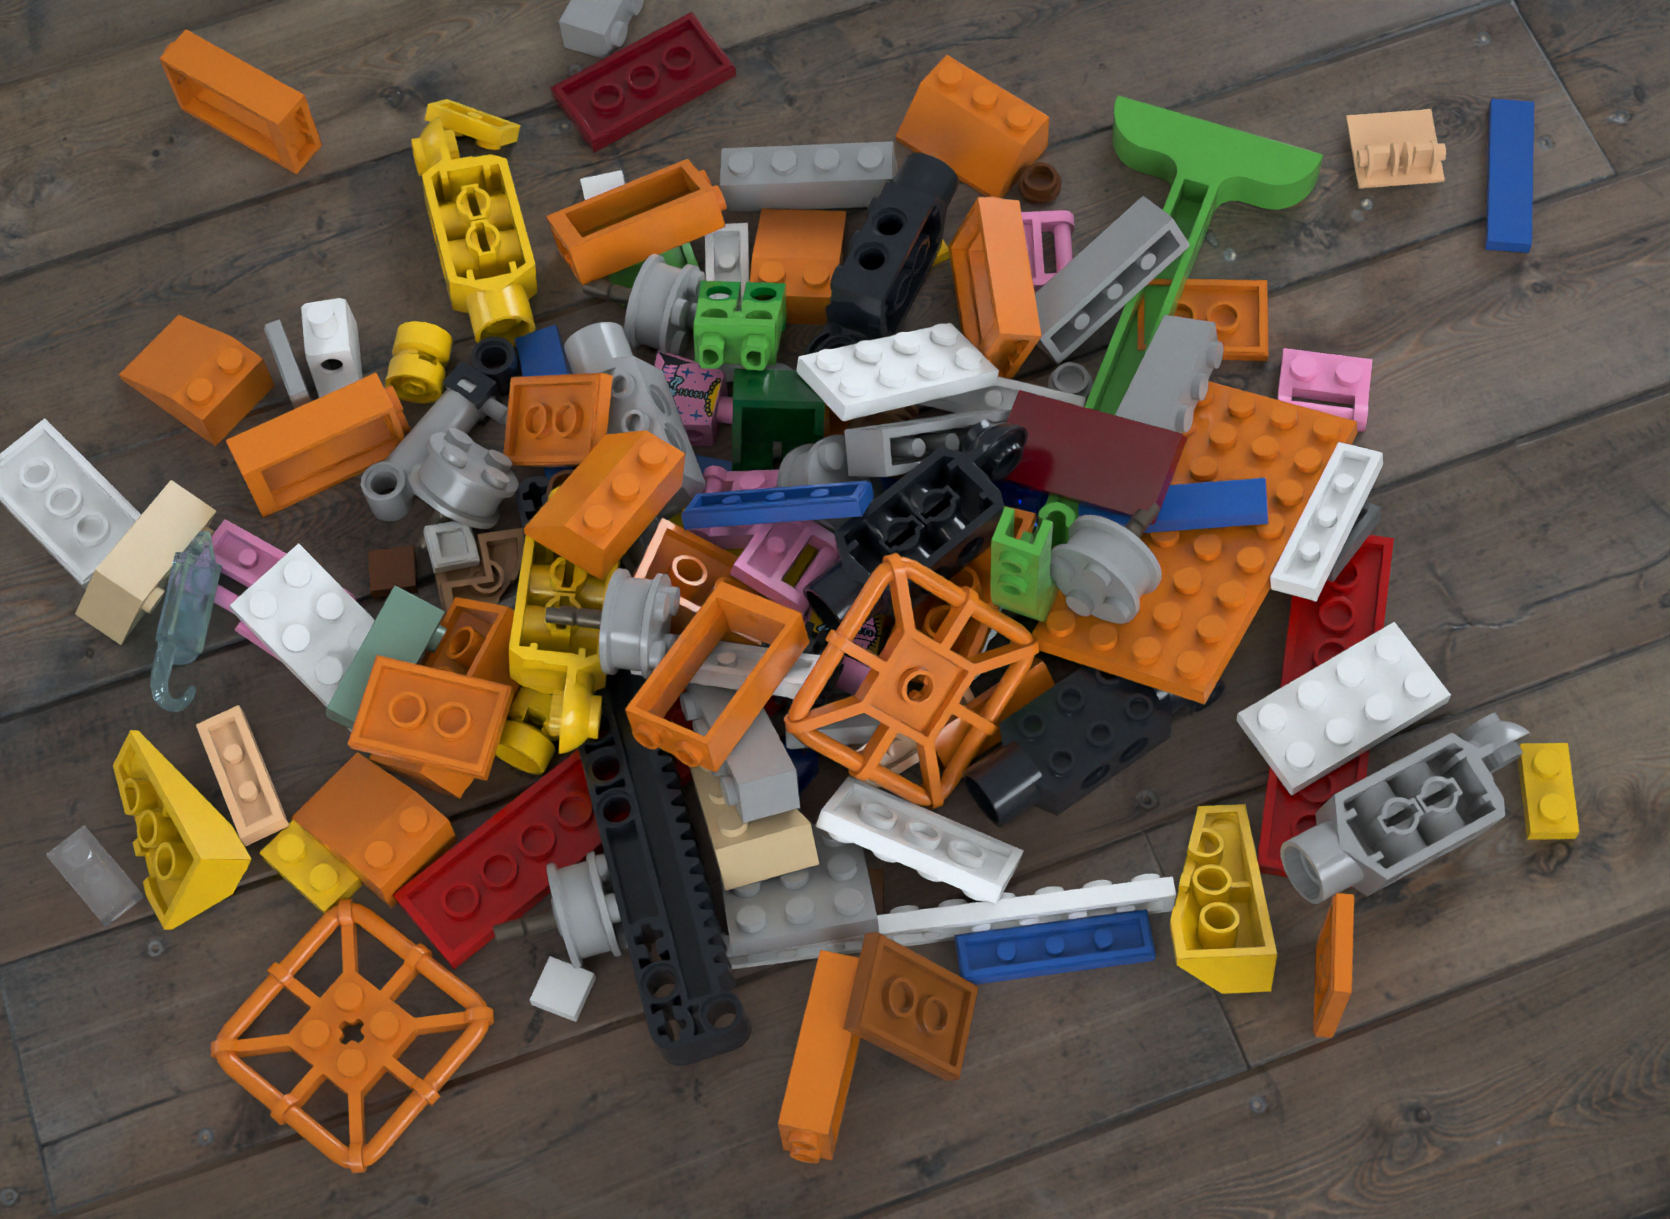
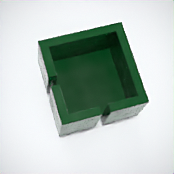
[732,368,825,471]

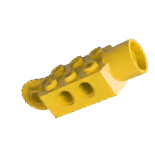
[411,117,537,347]
[509,486,621,754]

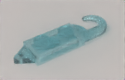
[150,531,222,712]

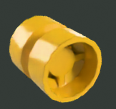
[385,321,453,404]
[495,687,559,775]

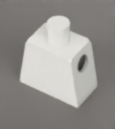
[301,298,363,398]

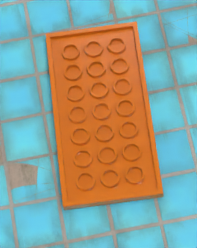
[1031,381,1358,704]

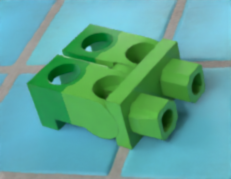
[693,281,787,371]

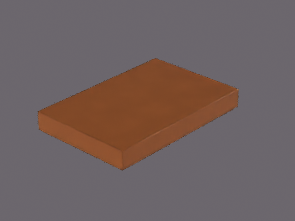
[843,932,978,1081]

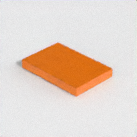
[1137,279,1269,361]
[503,373,613,468]
[348,655,515,781]
[1313,893,1354,1038]

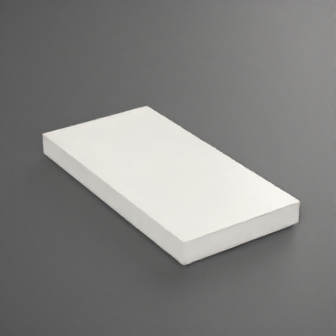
[0,418,141,590]

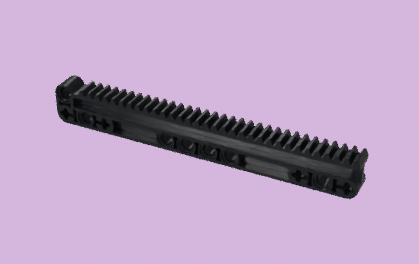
[516,467,752,1066]

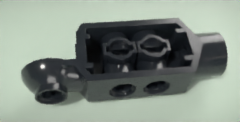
[805,153,959,355]
[803,419,1028,631]
[962,665,1226,828]

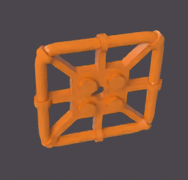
[784,553,1040,810]
[211,898,494,1174]

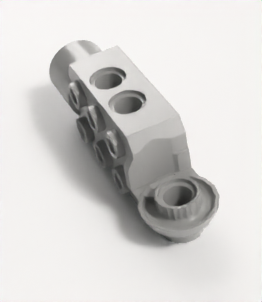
[564,322,706,574]
[1281,713,1531,904]

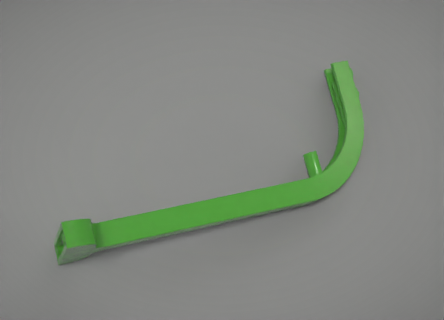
[990,95,1323,622]

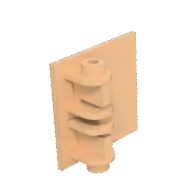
[1346,109,1446,189]

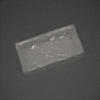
[46,825,144,927]

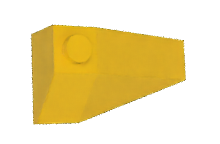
[113,730,252,930]
[1170,804,1277,994]

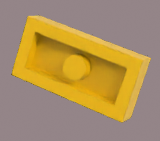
[425,99,521,150]
[1517,743,1579,840]
[259,819,363,914]

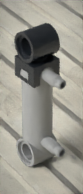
[361,337,521,522]

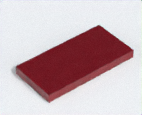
[550,12,736,153]
[999,390,1187,525]

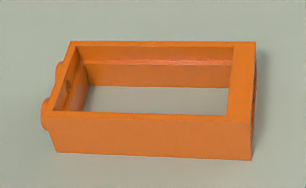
[159,29,322,175]
[546,159,727,286]
[948,196,1042,379]
[226,373,411,518]
[625,581,810,773]
[778,950,861,1164]

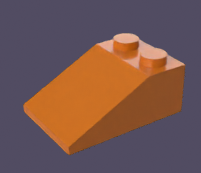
[750,208,847,325]
[119,315,275,447]
[290,752,458,908]

